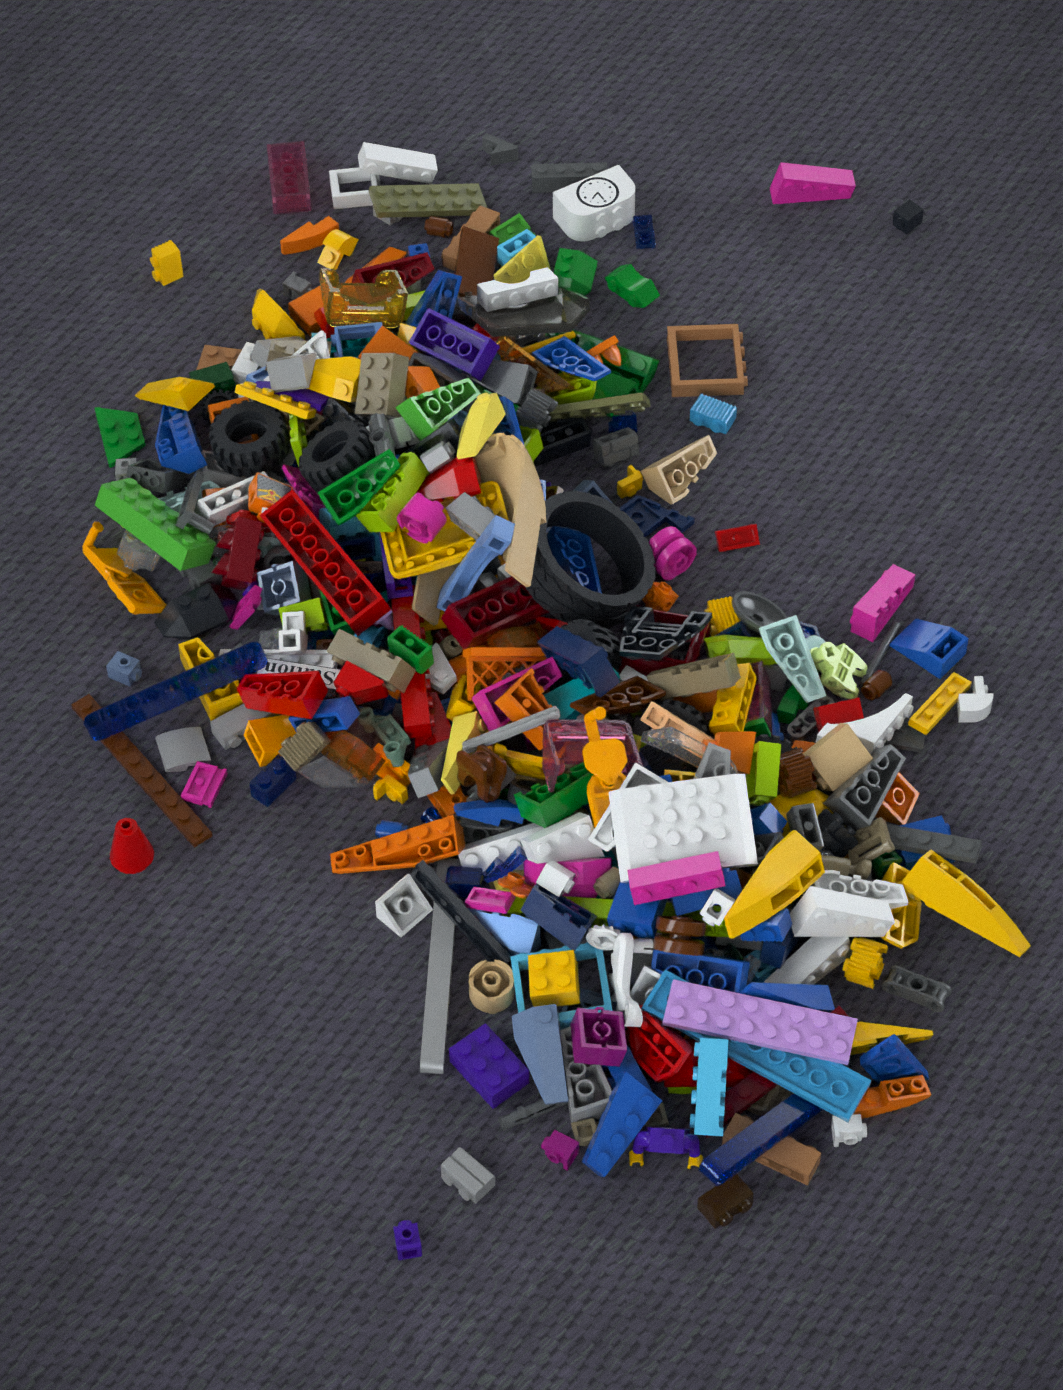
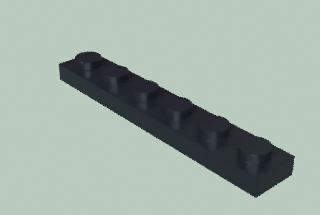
[411,860,511,965]

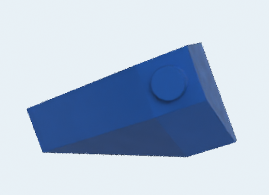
[532,336,611,381]
[740,982,835,1013]

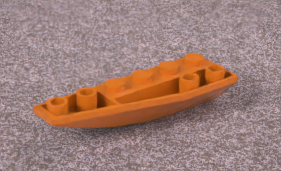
[330,815,465,874]

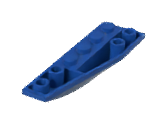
[155,405,207,474]

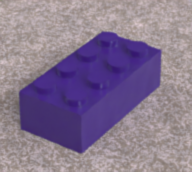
[409,308,500,382]

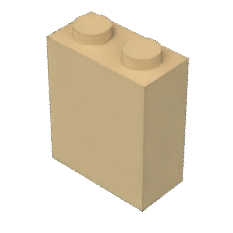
[803,723,873,792]

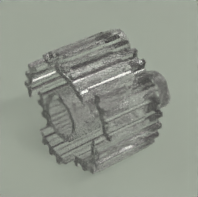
[116,531,160,571]

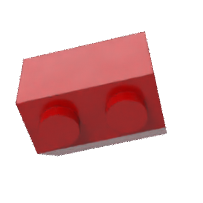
[333,660,389,705]

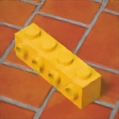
[709,663,757,737]

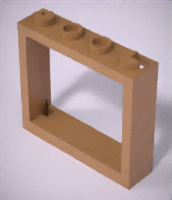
[667,324,748,397]

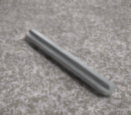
[462,706,560,754]

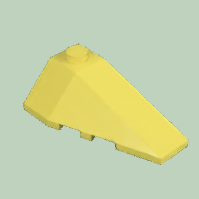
[456,393,506,459]

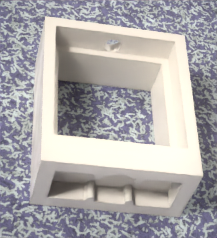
[329,167,380,209]

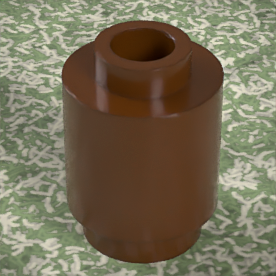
[424,216,454,238]
[861,670,892,701]

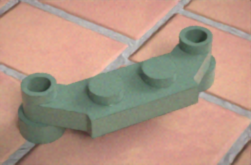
[357,707,411,767]

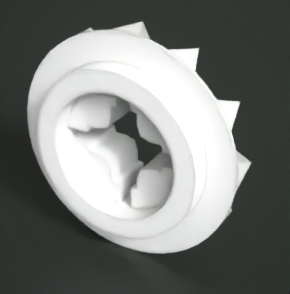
[586,924,620,950]

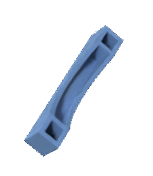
[436,515,515,612]

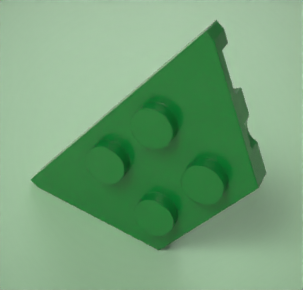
[94,407,145,468]

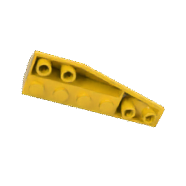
[724,830,825,939]
[901,850,1031,957]

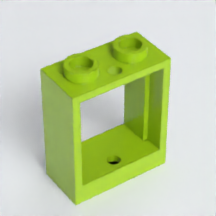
[746,741,781,806]

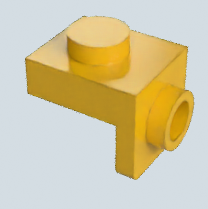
[617,465,643,499]

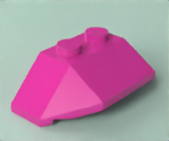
[523,858,612,898]

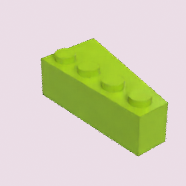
[356,453,429,532]

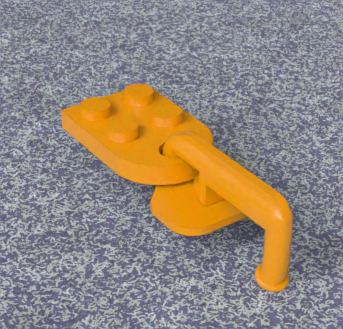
[82,521,167,615]
[582,707,627,828]

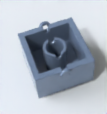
[257,561,312,616]

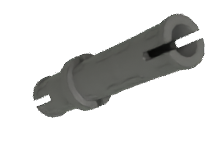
[498,1099,568,1131]

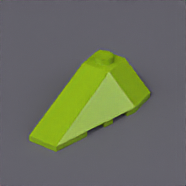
[704,635,777,668]

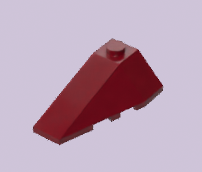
[351,252,434,305]

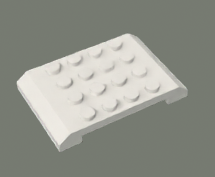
[609,774,758,883]

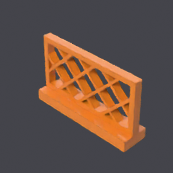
[463,647,550,701]

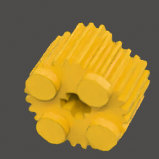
[842,937,888,989]

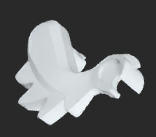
[609,933,653,1027]

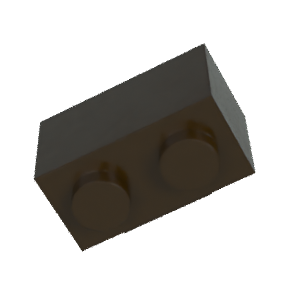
[697,1173,754,1229]

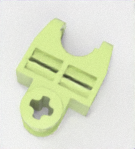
[810,642,868,699]

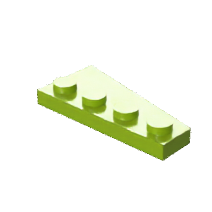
[289,413,308,466]

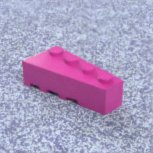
[770,162,856,204]
[850,564,915,642]

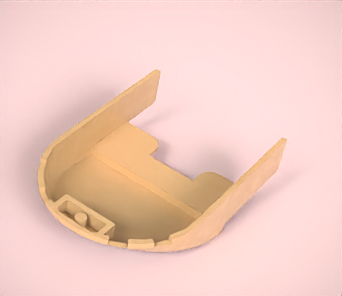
[412,433,546,626]

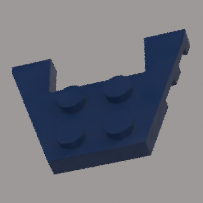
[620,495,695,537]

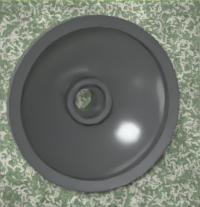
[732,591,788,634]

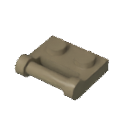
[848,817,895,865]

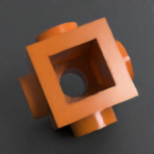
[642,582,679,612]

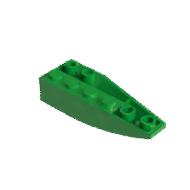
[542,320,660,393]

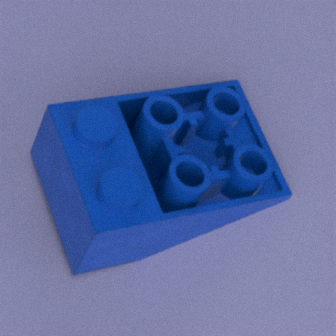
[889,619,969,679]

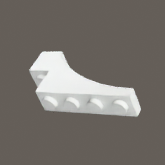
[816,693,913,754]

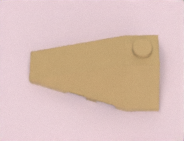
[641,435,717,504]

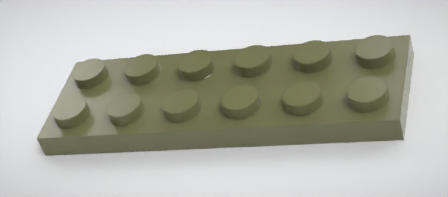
[368,183,487,218]
[549,393,651,422]

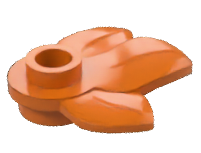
[497,872,533,899]

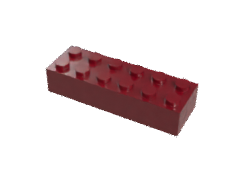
[441,576,549,649]

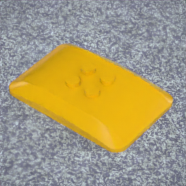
[380,481,509,579]

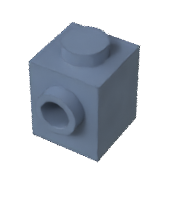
[106,651,142,687]

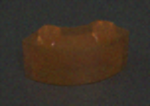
[486,626,541,665]

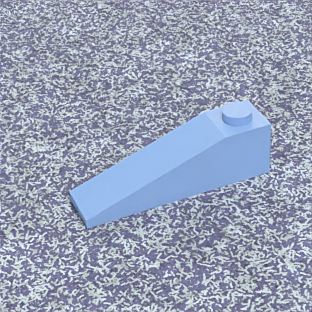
[467,908,541,956]

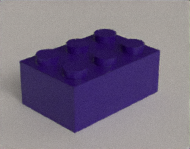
[449,1023,529,1109]

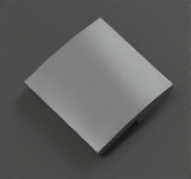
[155,727,211,772]

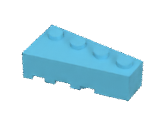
[690,1038,728,1136]

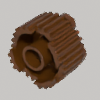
[778,748,817,798]

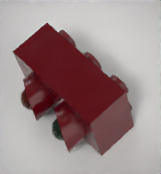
[211,517,264,590]

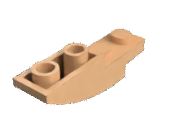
[640,701,714,759]

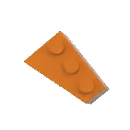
[494,668,564,751]

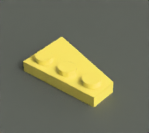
[494,235,551,284]

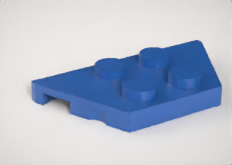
[859,1034,929,1083]

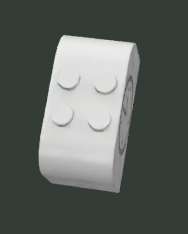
[553,165,635,241]

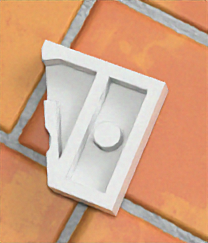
[426,643,457,694]

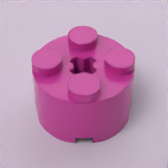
[397,493,447,543]

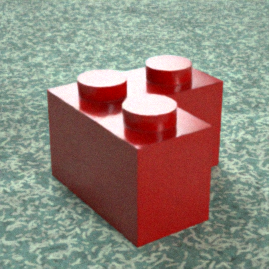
[813,697,864,733]

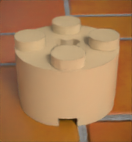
[468,960,515,1014]

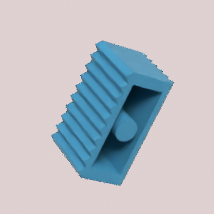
[689,393,737,434]

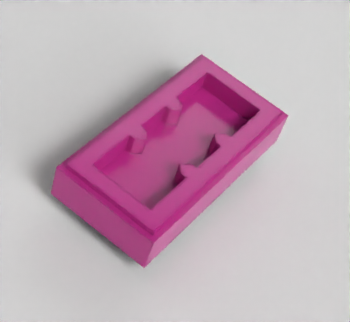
[464,887,515,914]

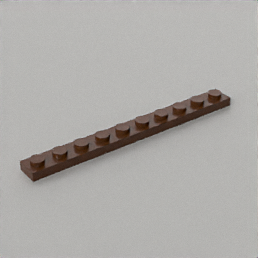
[71,694,212,848]

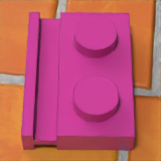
[229,585,262,630]
[181,761,227,808]

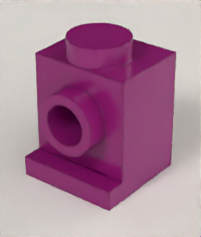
[541,1130,579,1170]

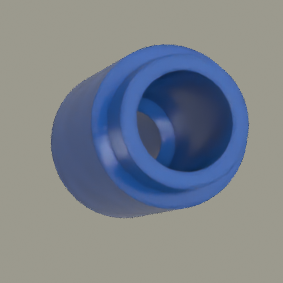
[375,820,409,838]

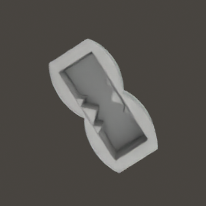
[420,441,455,473]

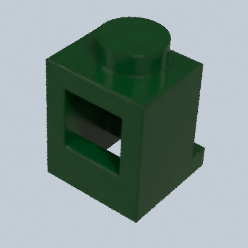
[871,850,902,880]

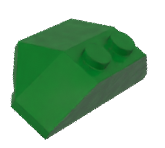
[549,248,598,307]

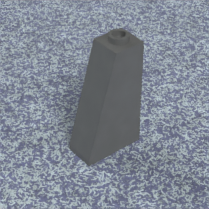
[461,359,538,407]

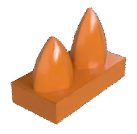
[587,335,621,366]

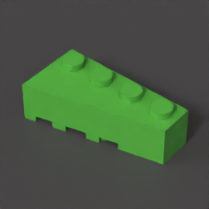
[395,378,481,441]

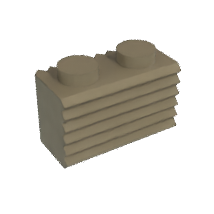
[278,721,331,771]

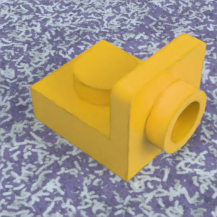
[373,774,408,804]

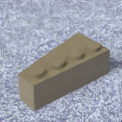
[326,629,416,693]
[647,653,741,702]

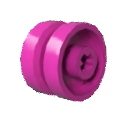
[648,526,697,580]

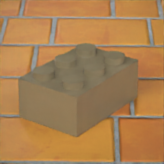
[355,353,409,419]

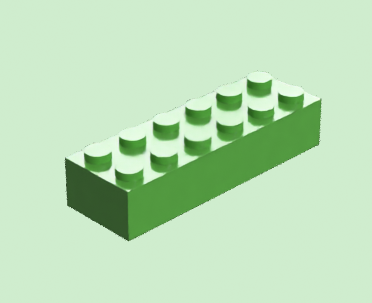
[95,478,216,571]

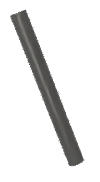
[859,621,900,686]

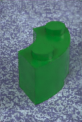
[604,264,660,308]

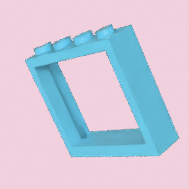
[510,942,613,1030]

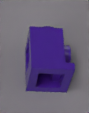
[393,1220,422,1260]

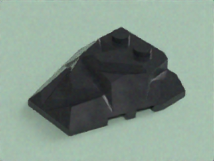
[620,606,712,662]

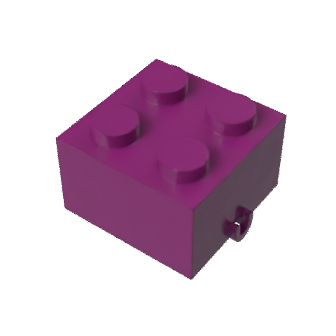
[570,1007,627,1067]

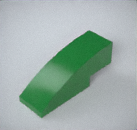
[777,670,820,724]

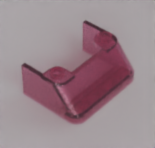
[542,720,643,792]

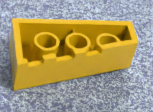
[178,637,244,721]

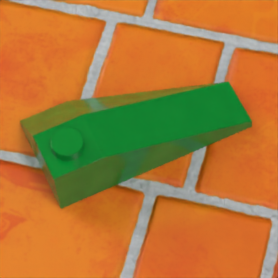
[318,449,401,526]

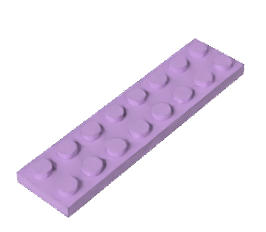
[663,979,858,1065]

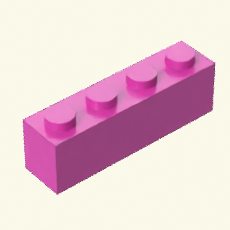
[627,851,725,905]

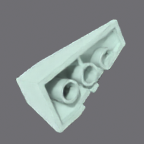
[759,615,826,703]

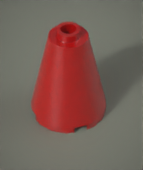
[110,818,154,874]

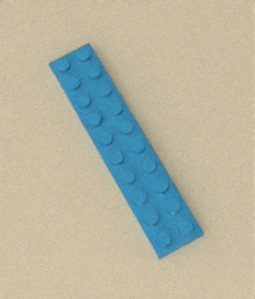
[642,970,871,1122]

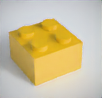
[528,950,580,1007]

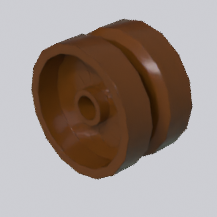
[653,916,707,956]

